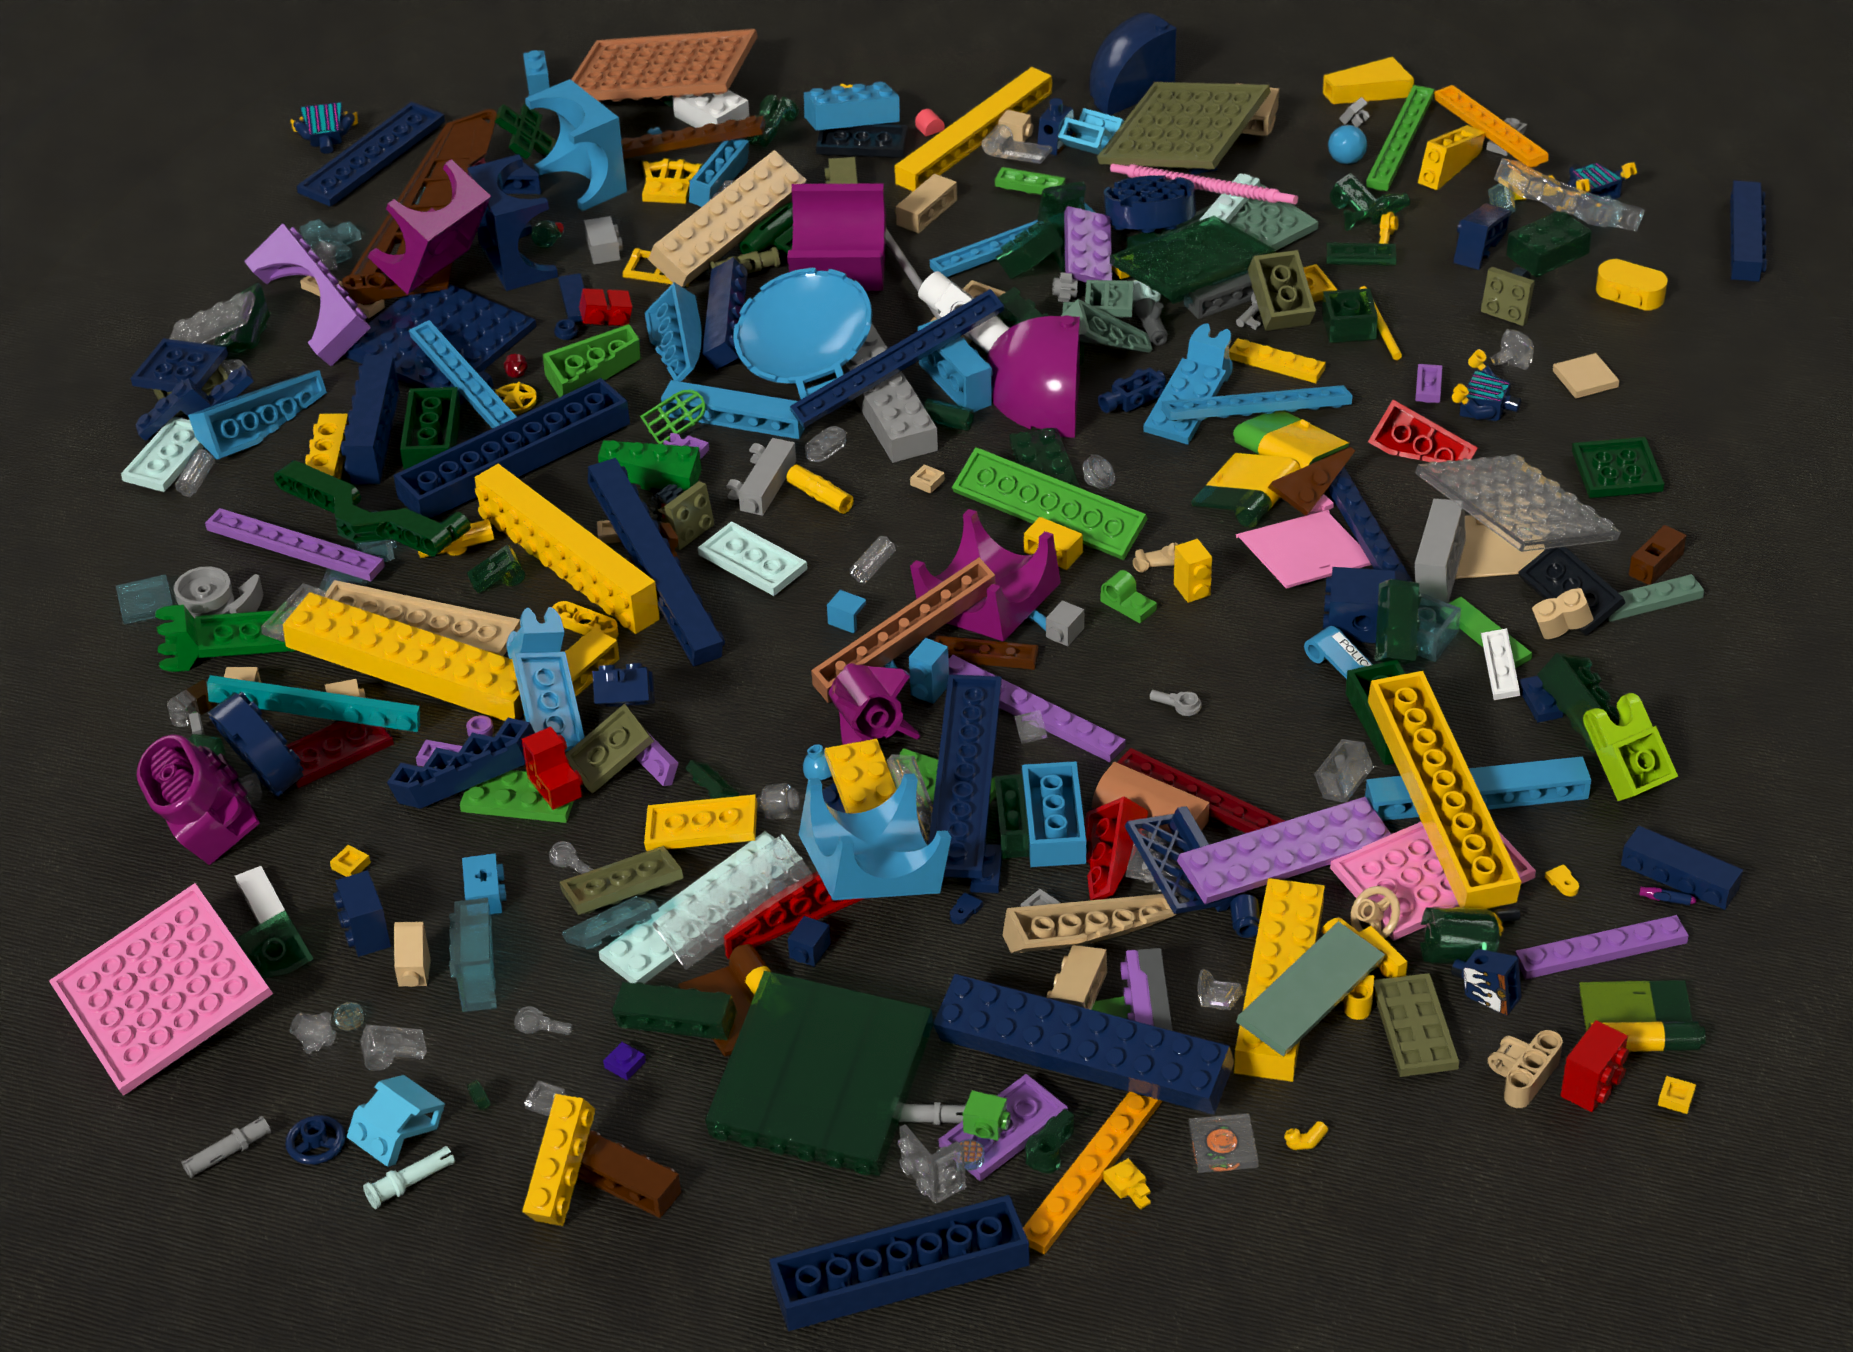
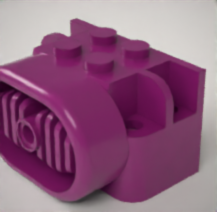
[137,734,260,865]

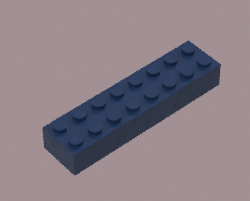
[769,1195,1029,1331]

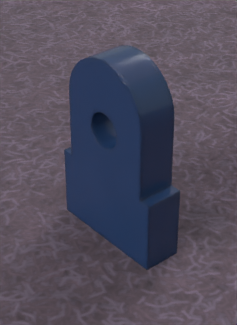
[950,892,983,924]

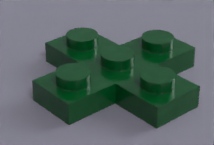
[495,103,557,160]

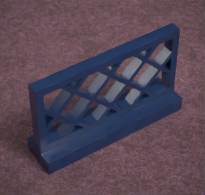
[1125,806,1236,914]

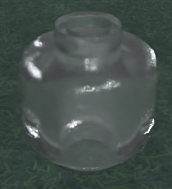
[757,782,800,820]

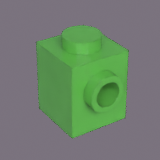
[963,1091,1011,1141]

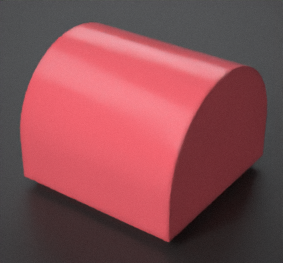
[915,109,945,136]

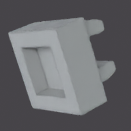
[1339,97,1370,127]

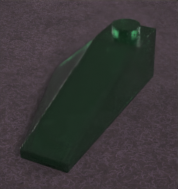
[234,908,314,979]

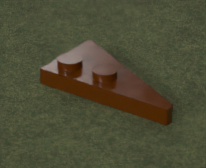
[1268,447,1355,516]

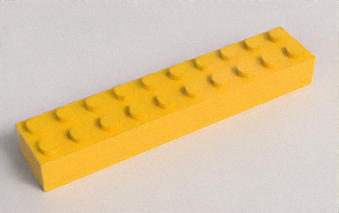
[475,464,660,634]
[283,592,524,721]
[1368,671,1521,914]

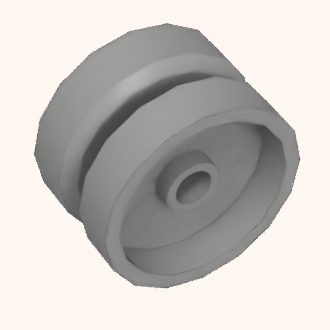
[174,566,235,619]

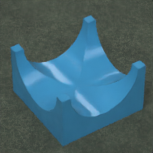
[525,79,627,211]
[799,773,951,900]

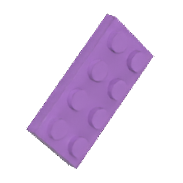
[1064,206,1112,282]
[939,1074,1068,1181]

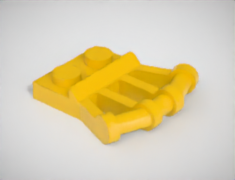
[642,158,703,204]

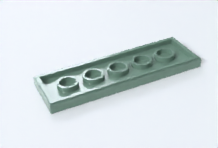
[1236,921,1385,1057]

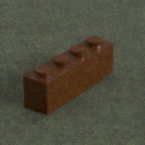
[577,1130,681,1218]

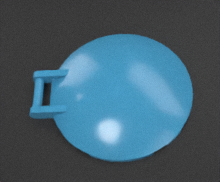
[734,268,872,399]

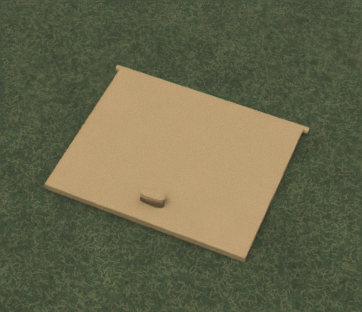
[1455,511,1544,579]

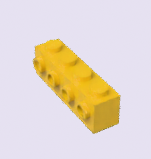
[522,1094,596,1226]

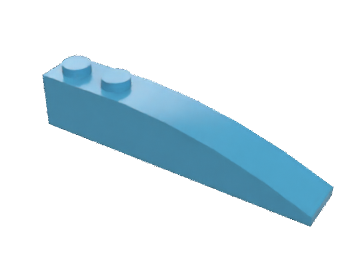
[644,282,702,382]
[188,370,327,459]

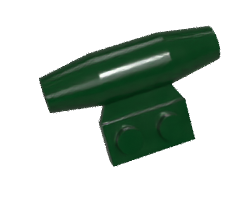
[740,201,793,257]

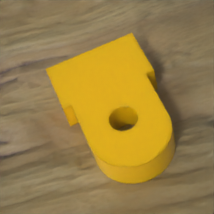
[1545,864,1579,896]

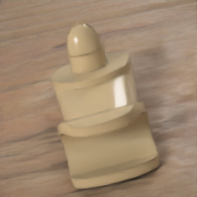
[1133,542,1178,573]

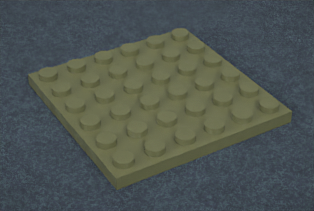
[1097,82,1271,170]

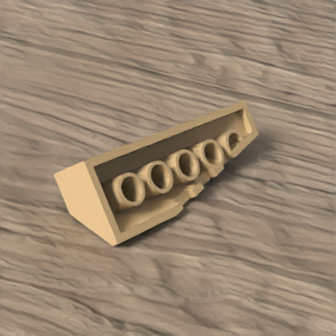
[1002,894,1176,953]

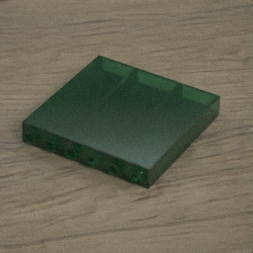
[705,971,934,1176]

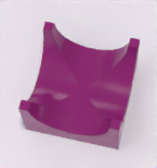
[368,159,491,295]
[910,509,1061,641]

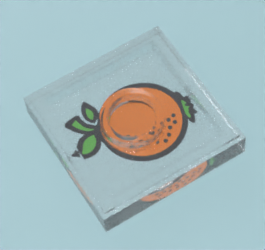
[1189,1113,1258,1173]

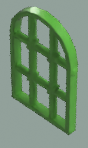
[640,390,706,444]

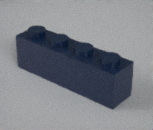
[1621,826,1743,910]

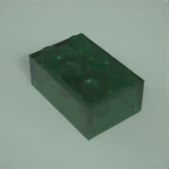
[1506,209,1592,278]

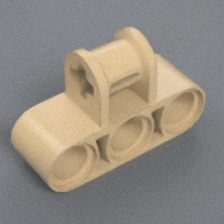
[1488,1030,1563,1108]

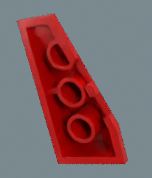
[1368,400,1478,470]
[1084,796,1148,900]

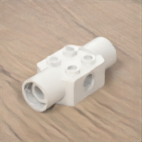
[918,271,1010,353]

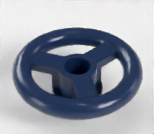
[286,1115,346,1165]

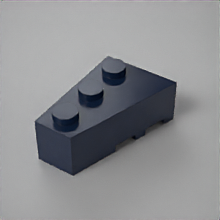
[1453,203,1511,270]

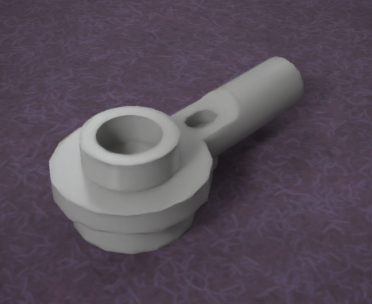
[1150,690,1202,716]

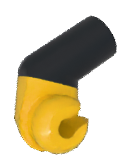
[1484,907,1520,938]

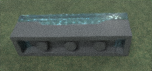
[1184,262,1254,319]

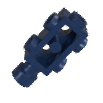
[1098,367,1166,413]

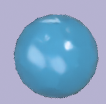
[1328,125,1367,165]

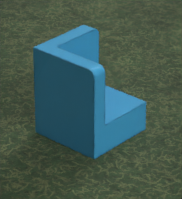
[827,590,866,633]

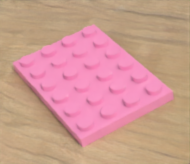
[1330,822,1536,941]

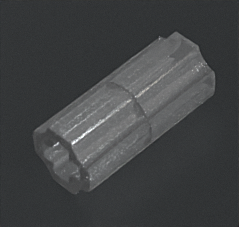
[175,449,215,497]
[850,536,896,584]

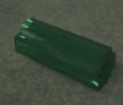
[924,399,975,431]

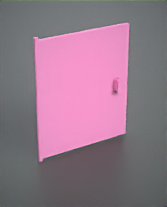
[1236,510,1371,588]

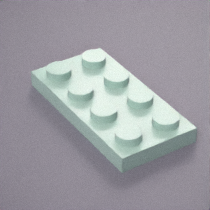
[121,416,204,492]
[698,521,807,596]

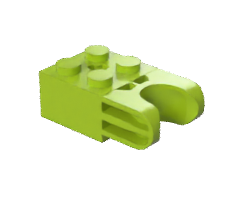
[1583,693,1678,801]

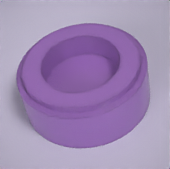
[466,715,494,737]

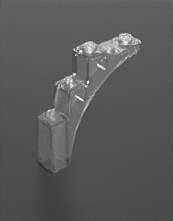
[1494,158,1645,232]

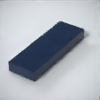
[558,273,584,323]

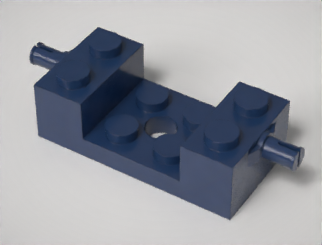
[592,663,655,707]

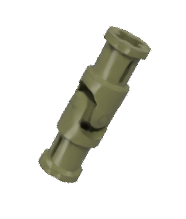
[709,247,780,274]

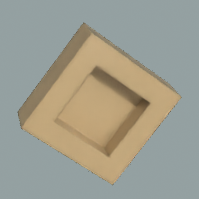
[910,464,945,494]

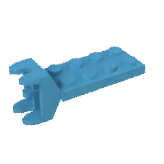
[1143,324,1233,445]
[507,607,585,751]

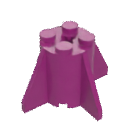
[829,663,920,745]

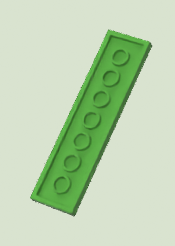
[952,447,1148,560]

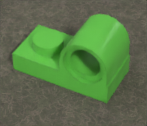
[1100,570,1157,623]

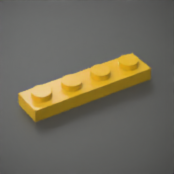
[1229,338,1325,383]

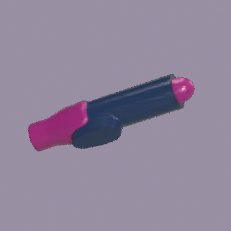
[1639,887,1696,906]

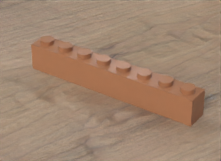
[811,557,995,703]

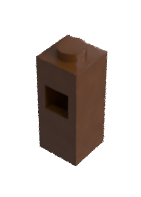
[1629,525,1687,585]

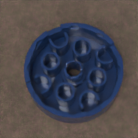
[1104,175,1196,233]
[208,691,304,797]

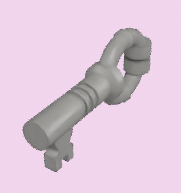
[1236,292,1261,330]

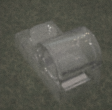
[360,1025,427,1071]

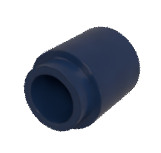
[1230,894,1260,938]

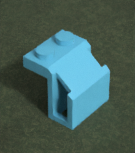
[1058,108,1124,155]
[347,1075,445,1167]

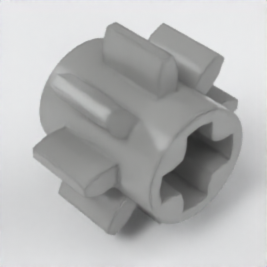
[1052,273,1078,302]

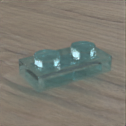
[1488,179,1516,214]

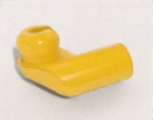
[1284,1121,1328,1150]

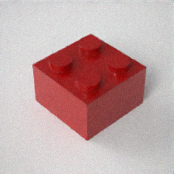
[1560,1020,1629,1113]

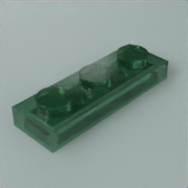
[1326,243,1396,266]

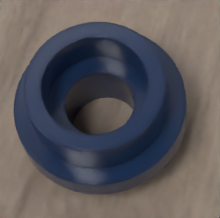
[554,319,578,340]

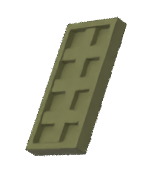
[1373,973,1459,1077]

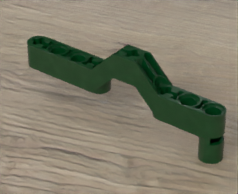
[274,460,471,556]

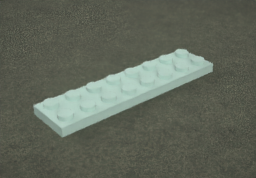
[599,831,804,989]

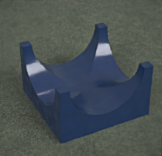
[467,154,558,291]

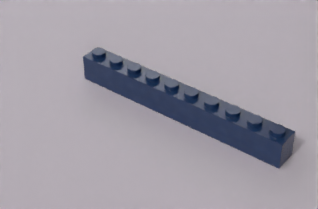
[588,458,725,667]

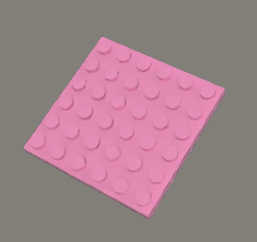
[49,883,273,1096]

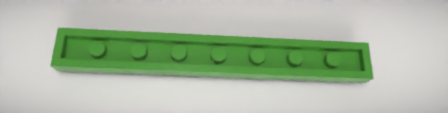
[1366,85,1434,191]

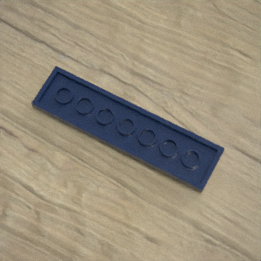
[297,102,445,207]

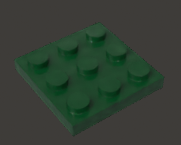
[1572,437,1664,498]

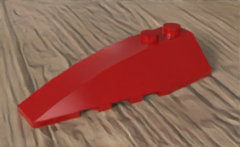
[724,872,866,959]

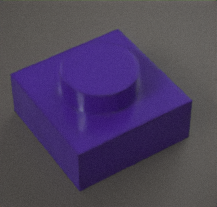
[603,1042,646,1080]

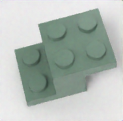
[1062,280,1133,318]

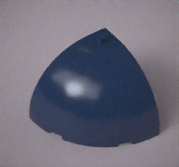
[1089,13,1176,115]

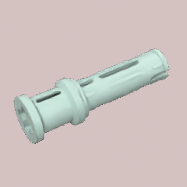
[363,1146,455,1209]

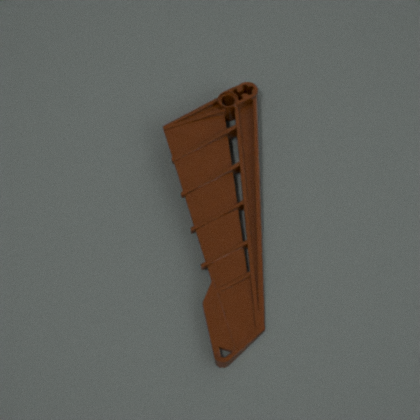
[342,109,497,305]

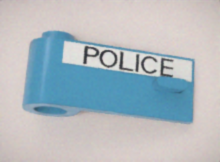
[1304,626,1373,679]

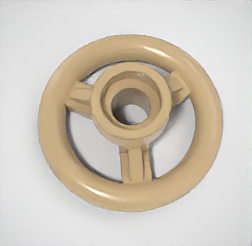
[1351,886,1400,939]

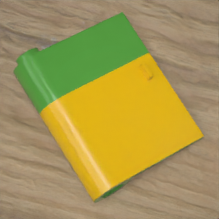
[1233,411,1349,468]

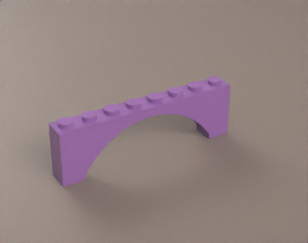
[244,224,371,366]

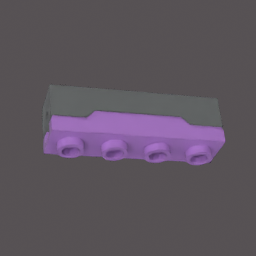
[1120,948,1172,1031]

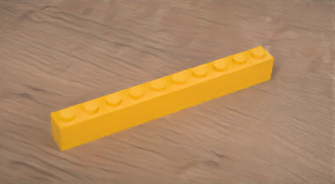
[895,67,1052,191]

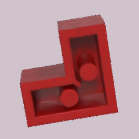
[522,726,583,810]

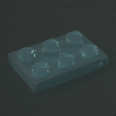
[562,896,659,949]

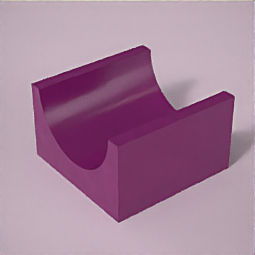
[788,183,886,291]

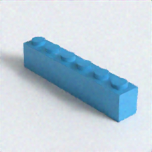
[661,380,805,439]

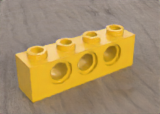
[306,414,349,480]

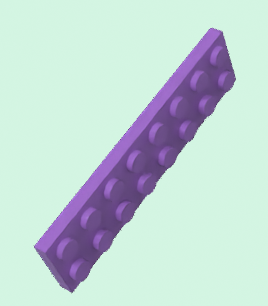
[1177,797,1391,904]

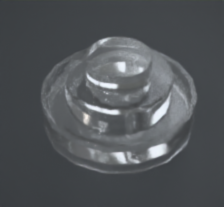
[1083,455,1115,490]

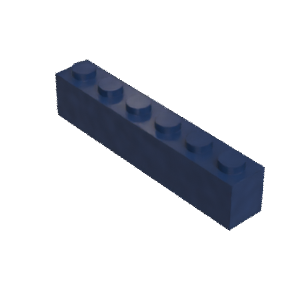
[1730,180,1767,282]
[702,257,748,370]

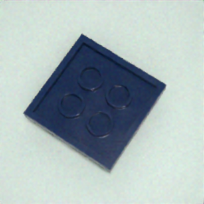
[131,338,228,392]

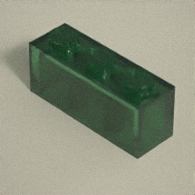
[1375,579,1421,665]
[994,774,1029,859]

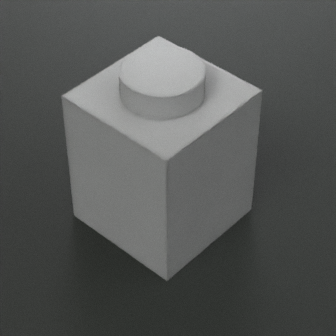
[1046,600,1084,646]

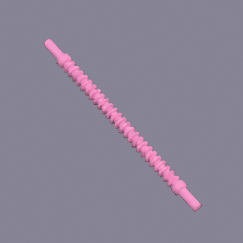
[1110,164,1298,204]

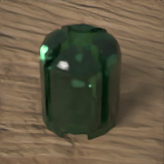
[1420,906,1500,965]

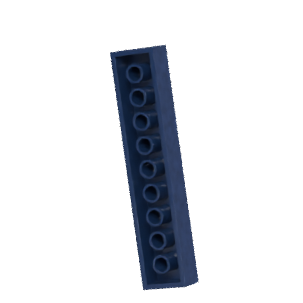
[393,378,630,519]
[933,974,1234,1115]

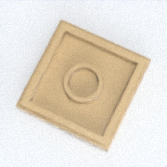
[1553,353,1619,399]

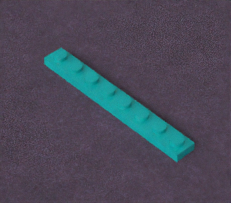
[207,675,420,732]

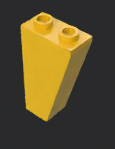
[1323,57,1414,104]
[1418,125,1486,190]

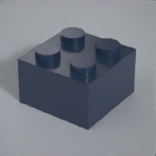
[333,870,391,957]

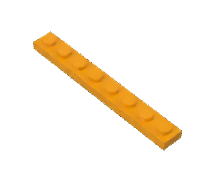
[1434,85,1549,168]
[1023,1092,1163,1255]

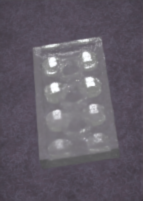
[169,291,256,344]

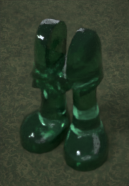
[746,95,799,147]

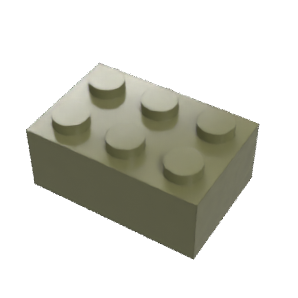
[1248,250,1316,331]

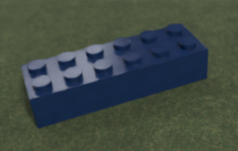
[341,355,400,484]

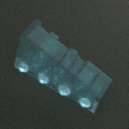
[449,898,497,1012]

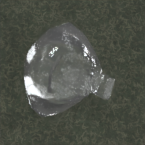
[1490,329,1534,370]

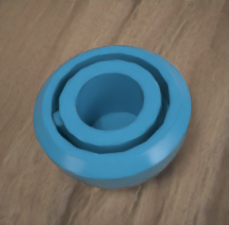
[803,744,832,781]

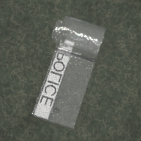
[982,124,1053,164]

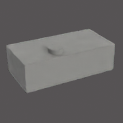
[1415,499,1466,606]

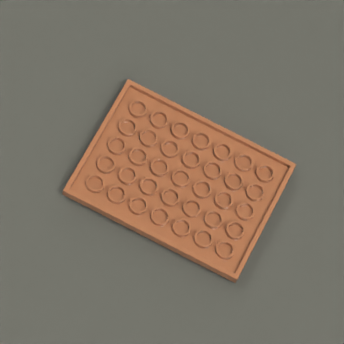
[571,29,758,102]

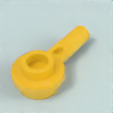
[1378,212,1398,250]

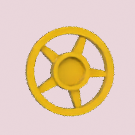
[495,382,537,415]

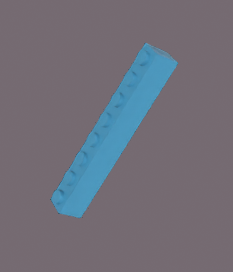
[1365,756,1591,821]

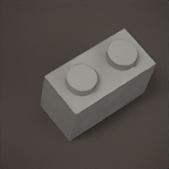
[584,216,623,264]

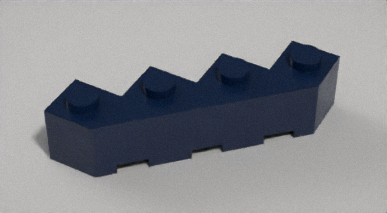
[387,717,535,809]

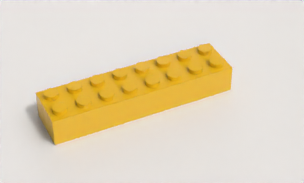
[1234,878,1325,1082]

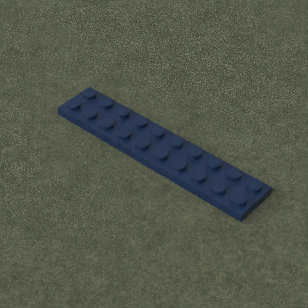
[928,675,1002,879]

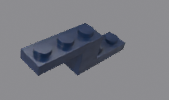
[135,365,254,441]

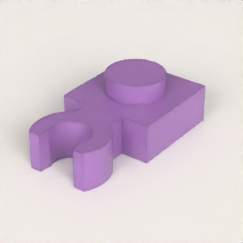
[663,433,709,459]

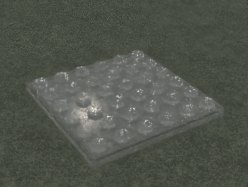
[1415,454,1621,552]

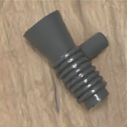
[1134,298,1167,345]

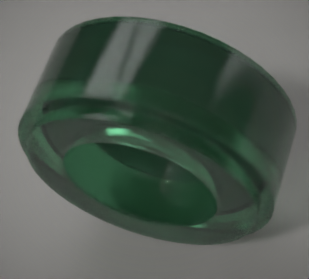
[467,1079,491,1111]

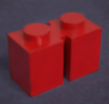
[579,288,632,326]

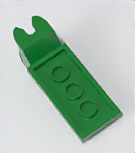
[155,605,297,672]

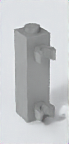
[727,438,796,516]

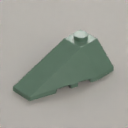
[1061,299,1152,353]

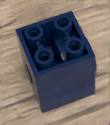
[1323,567,1395,644]

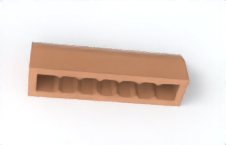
[1092,762,1210,835]

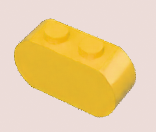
[1596,259,1668,310]

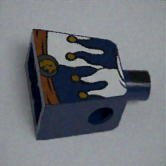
[1037,98,1075,156]
[1451,949,1521,1016]

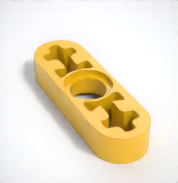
[552,601,619,639]

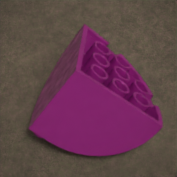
[986,315,1080,438]

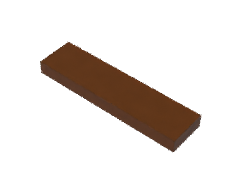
[934,636,1038,670]

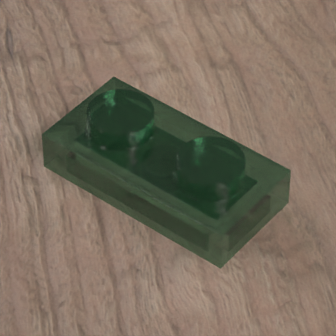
[685,760,740,799]

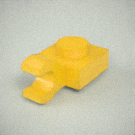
[1103,1159,1151,1209]

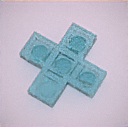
[300,219,361,265]

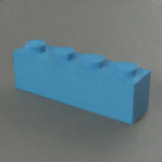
[689,138,749,207]

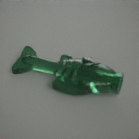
[1343,193,1410,231]

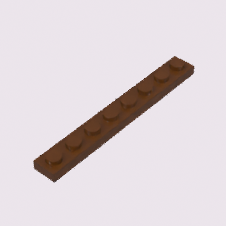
[621,116,766,158]

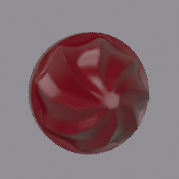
[504,354,528,378]

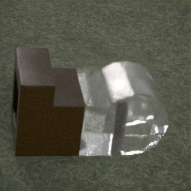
[167,679,219,727]

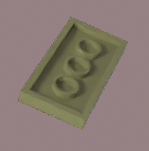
[559,846,683,915]

